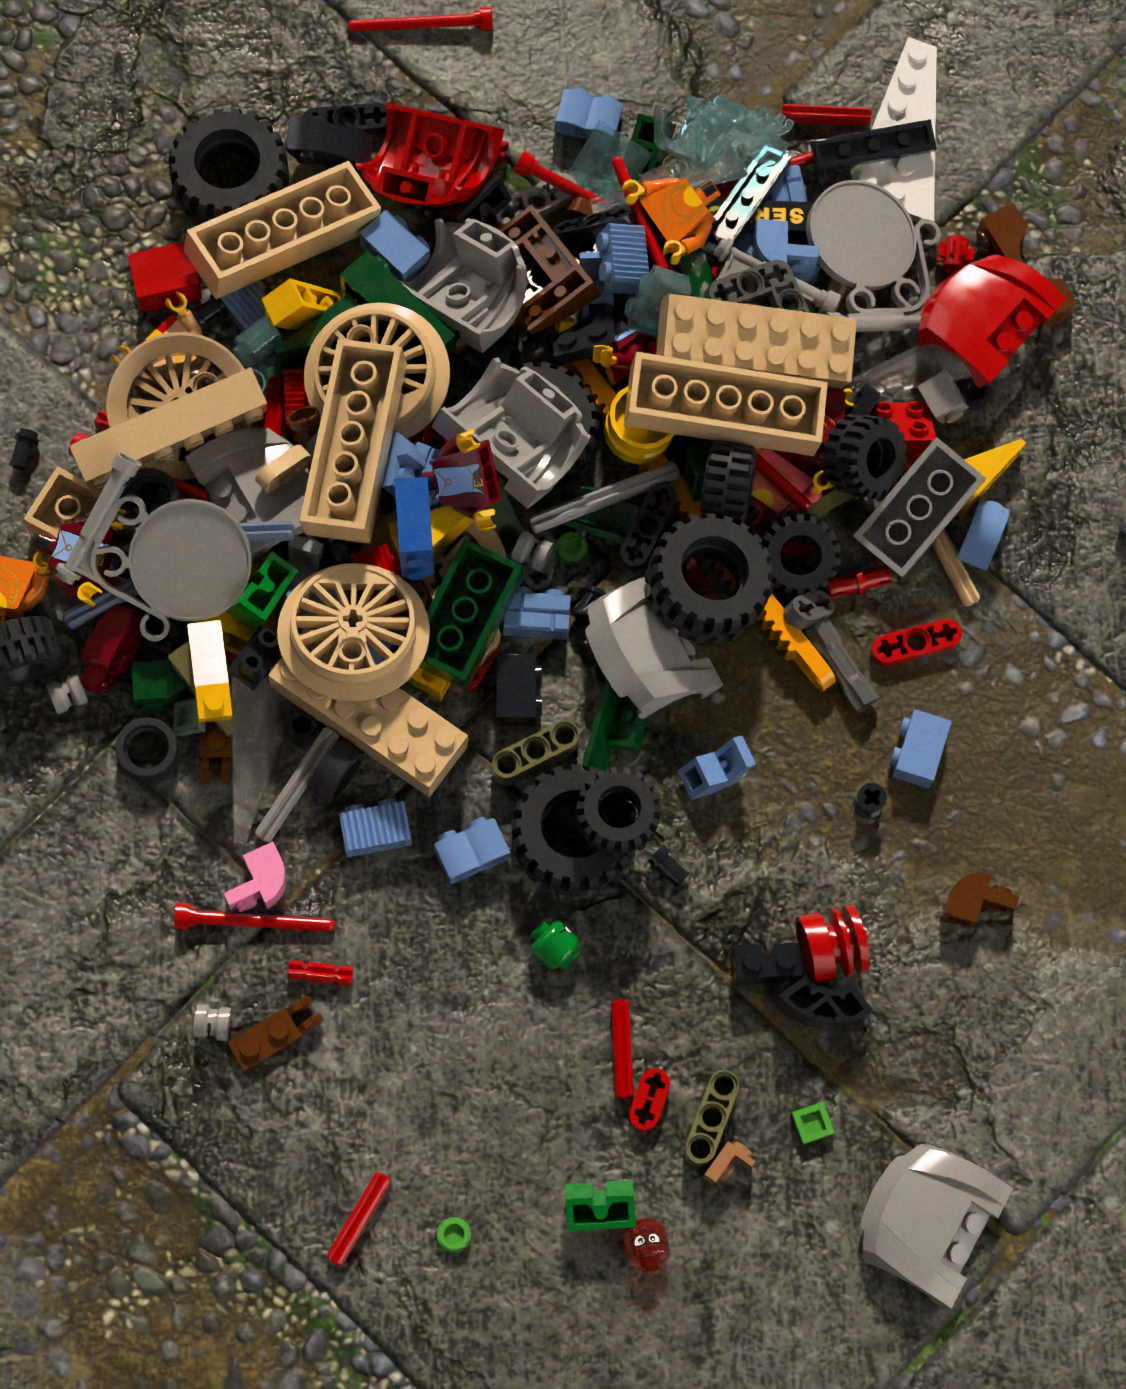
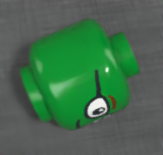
[530,920,580,970]

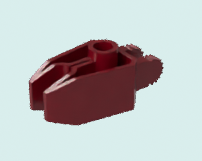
[81,604,142,693]

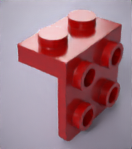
[128,242,203,313]
[869,401,936,471]

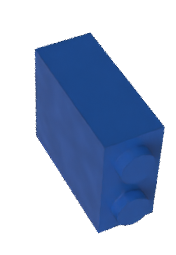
[394,477,435,580]

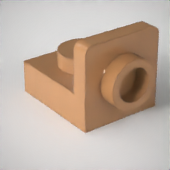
[702,1141,756,1186]

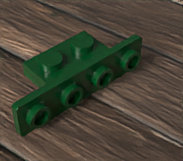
[535,483,658,556]
[582,679,649,773]

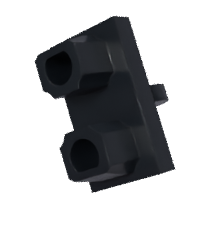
[227,626,280,691]

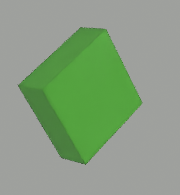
[791,1102,835,1146]

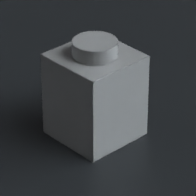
[918,370,969,424]

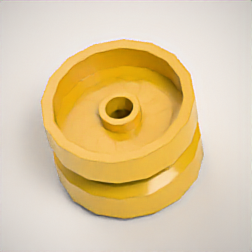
[603,386,675,465]

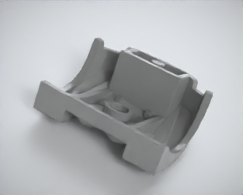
[399,218,529,353]
[432,357,590,509]
[185,428,310,566]
[583,577,723,719]
[860,1144,1013,1309]

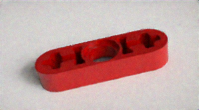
[870,619,962,667]

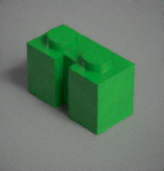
[226,551,298,631]
[565,1180,636,1232]

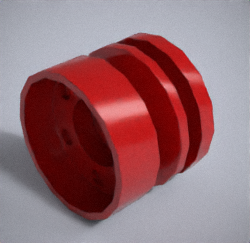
[795,904,870,984]

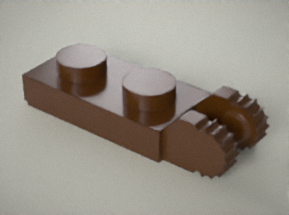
[199,694,234,784]
[227,996,324,1072]

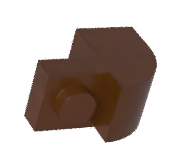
[940,872,1019,930]

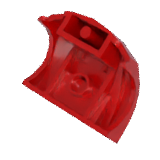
[356,103,505,208]
[917,255,1066,388]

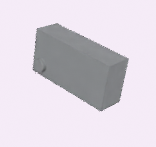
[853,437,987,578]

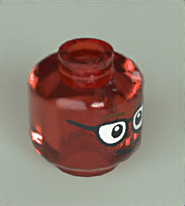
[623,1218,671,1272]

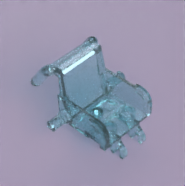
[654,93,794,172]

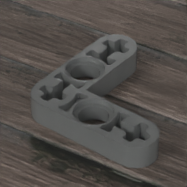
[705,260,810,313]

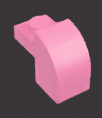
[224,842,286,912]

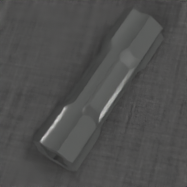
[804,618,880,714]

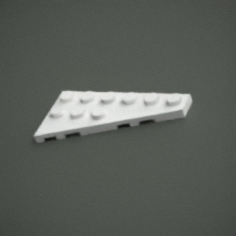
[852,37,937,222]

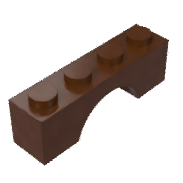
[976,203,1078,332]

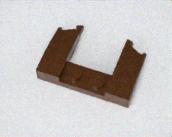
[498,204,602,334]

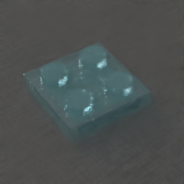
[567,120,652,207]

